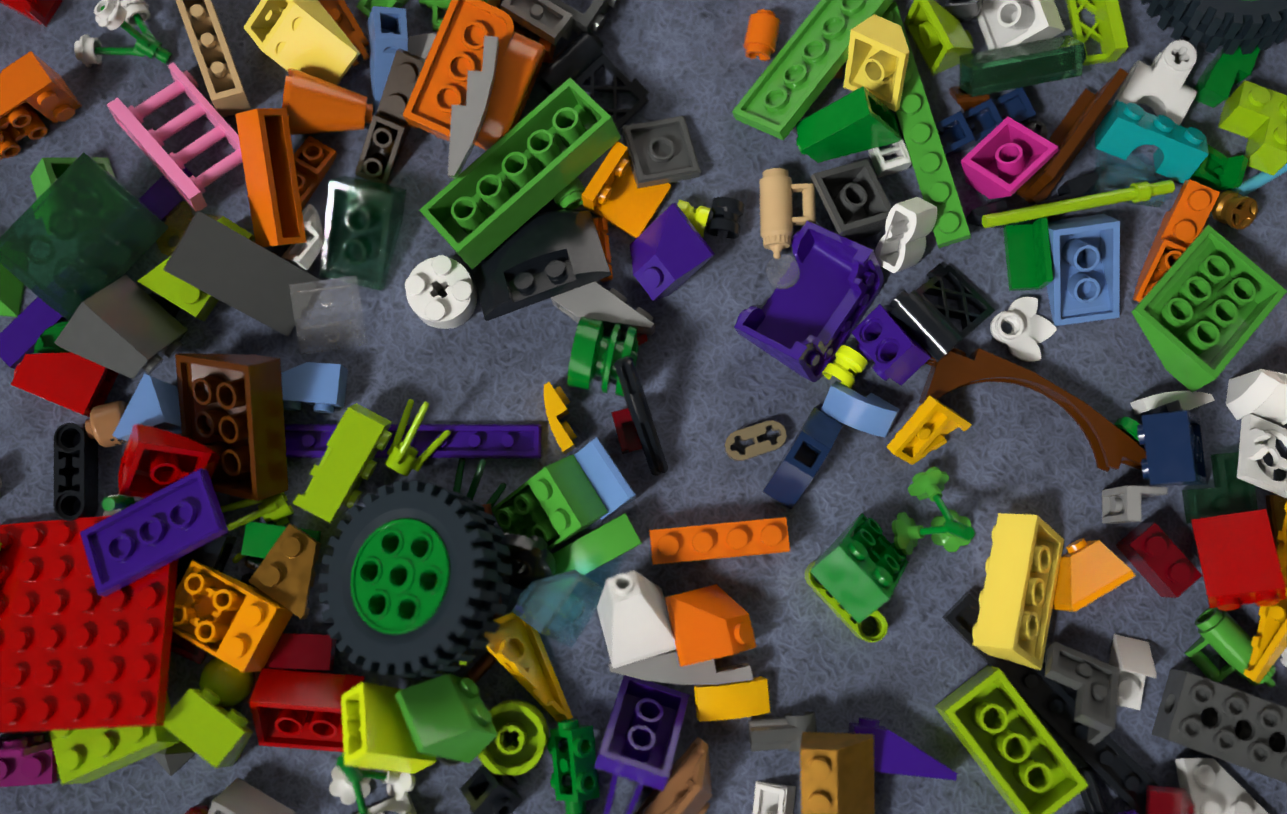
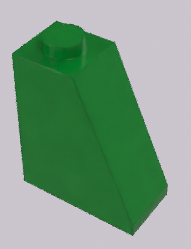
[796,86,901,163]

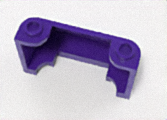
[734,221,884,382]

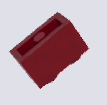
[1116,522,1203,598]

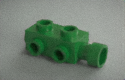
[547,719,600,814]

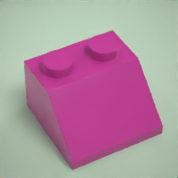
[961,116,1059,199]

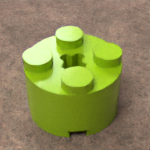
[478,699,549,775]

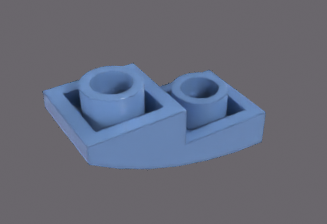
[820,381,900,438]

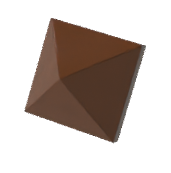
[949,84,990,112]

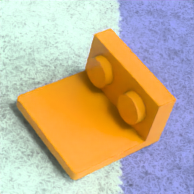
[582,141,671,238]

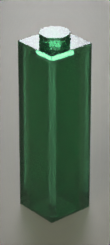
[959,35,1086,97]

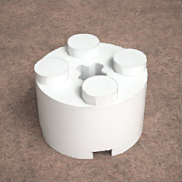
[405,255,477,329]

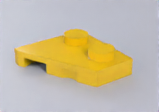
[886,395,972,465]

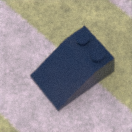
[1137,410,1208,486]

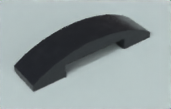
[966,171,1100,228]

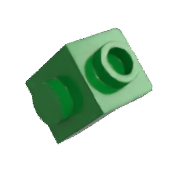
[1191,144,1249,191]

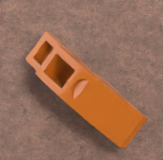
[1133,179,1220,302]

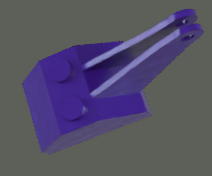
[594,675,689,814]

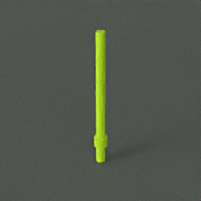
[982,180,1175,228]

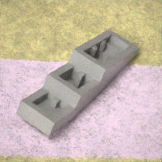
[448,36,499,179]
[609,649,753,685]

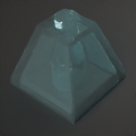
[512,570,604,648]

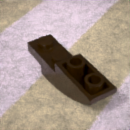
[354,48,426,187]

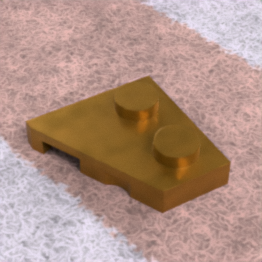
[248,524,321,619]

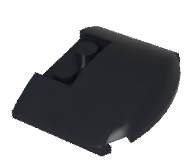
[472,209,611,321]

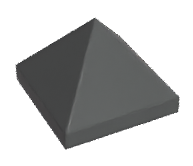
[152,740,196,776]

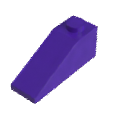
[848,717,957,781]

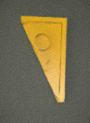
[483,606,573,722]

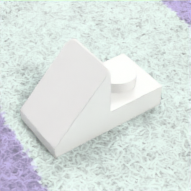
[1109,634,1157,710]

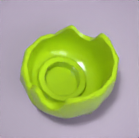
[199,657,255,708]

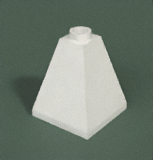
[597,571,676,669]

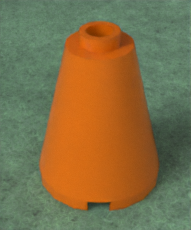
[282,68,373,135]

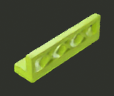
[1066,0,1129,66]

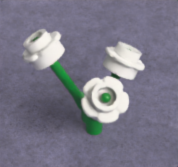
[74,0,172,67]

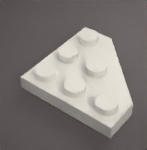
[1175,758,1269,814]

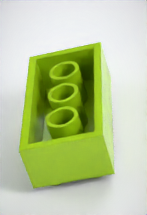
[934,665,1089,814]

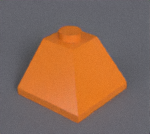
[665,584,757,666]

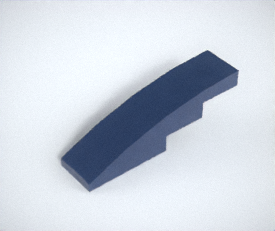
[903,86,1036,166]

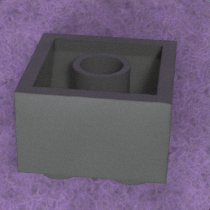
[811,159,892,241]

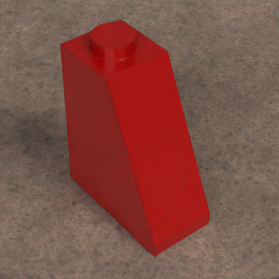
[11,352,119,417]

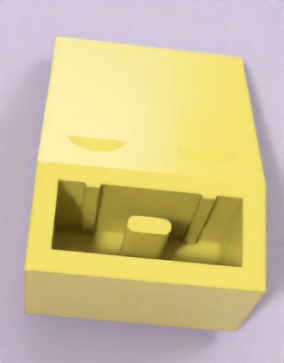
[243,0,360,85]

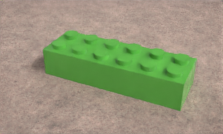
[419,78,621,269]

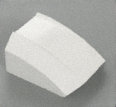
[1226,369,1287,426]

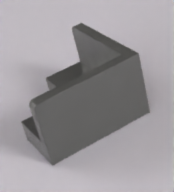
[1042,641,1120,745]

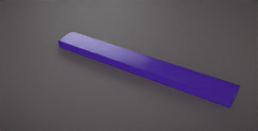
[0,167,193,369]
[284,424,542,458]

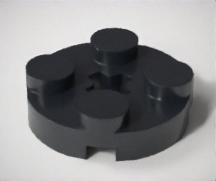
[497,532,556,591]

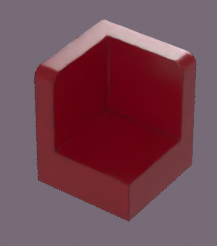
[611,408,643,454]

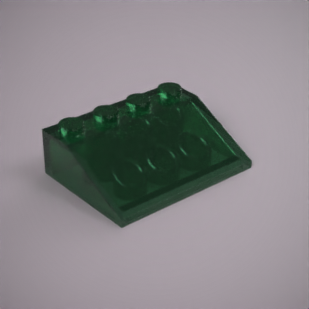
[0,152,169,321]

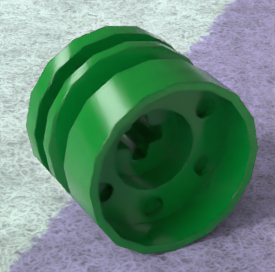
[567,317,639,397]

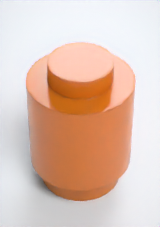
[744,9,781,61]

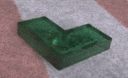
[1182,452,1258,524]

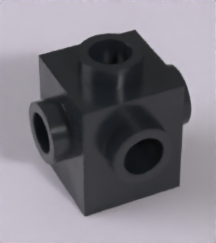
[460,764,524,814]

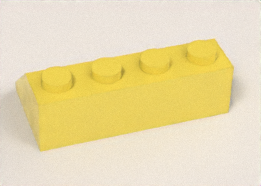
[972,513,1064,670]

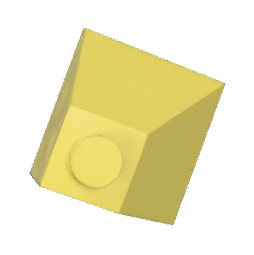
[843,14,910,112]

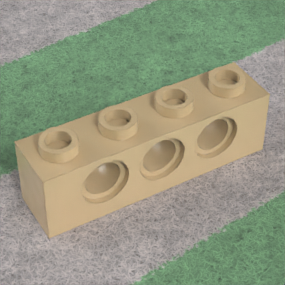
[176,0,251,117]

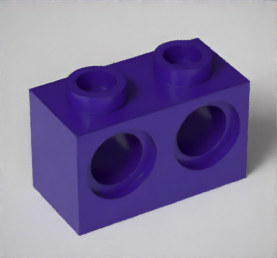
[851,304,931,385]

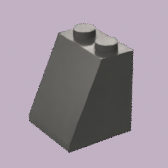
[54,275,188,379]

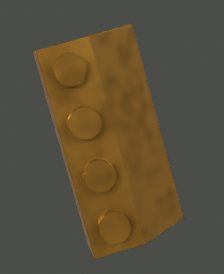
[800,732,875,814]

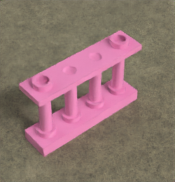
[107,62,243,212]

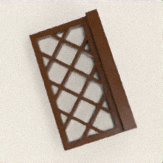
[1015,68,1129,205]

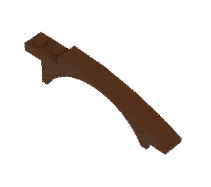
[919,348,1147,472]

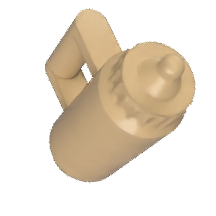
[759,168,816,259]

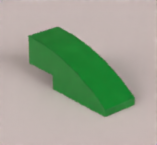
[1194,45,1260,108]

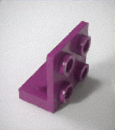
[0,734,57,787]

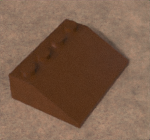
[175,353,288,501]

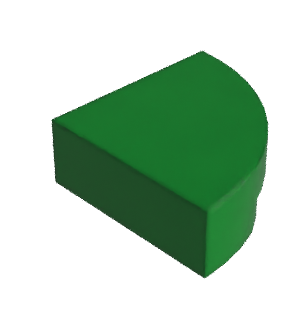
[34,321,70,353]

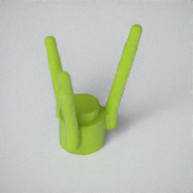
[384,399,451,476]
[220,492,294,563]

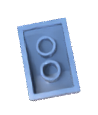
[1046,214,1120,326]

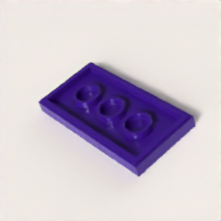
[80,468,229,596]

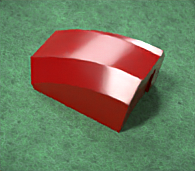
[118,424,220,498]

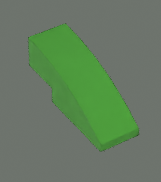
[548,513,642,592]

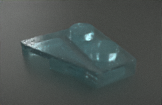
[1095,149,1165,208]

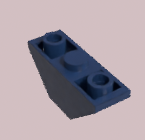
[762,407,843,510]

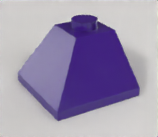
[629,203,715,301]

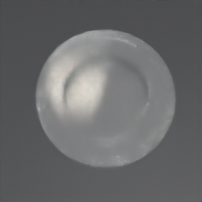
[766,254,800,289]

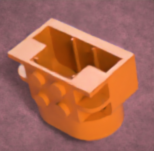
[402,0,545,151]

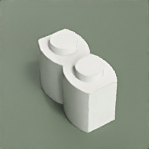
[875,197,937,273]

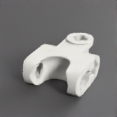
[1111,40,1197,125]

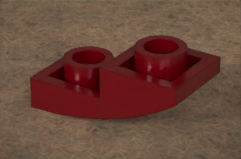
[264,633,337,671]

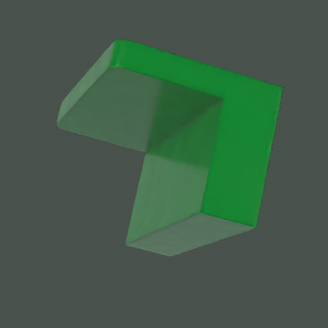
[1003,217,1053,291]

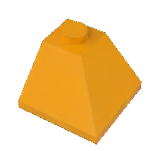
[1052,538,1135,612]

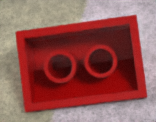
[249,668,366,752]

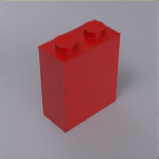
[1191,509,1286,611]

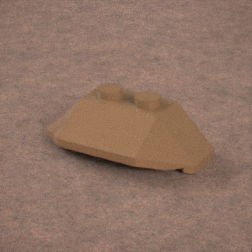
[634,737,712,814]

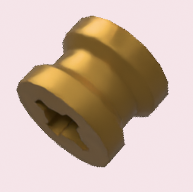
[1212,191,1258,229]

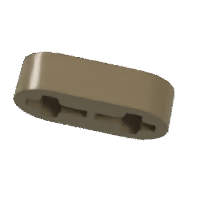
[724,420,787,461]

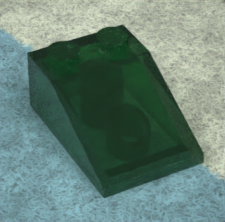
[319,176,406,291]

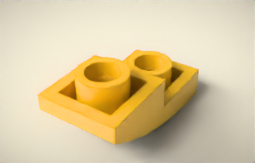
[544,382,577,455]
[694,676,770,722]

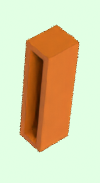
[235,108,307,247]
[649,517,790,565]

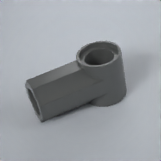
[748,711,817,752]

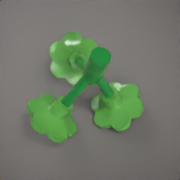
[892,467,975,555]

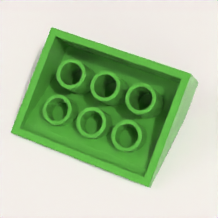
[1132,225,1287,393]

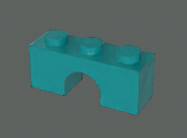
[1095,100,1209,184]

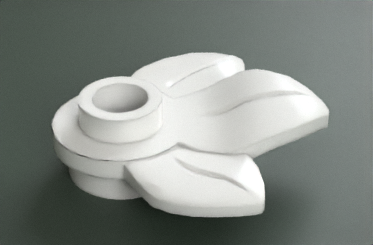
[990,297,1057,362]

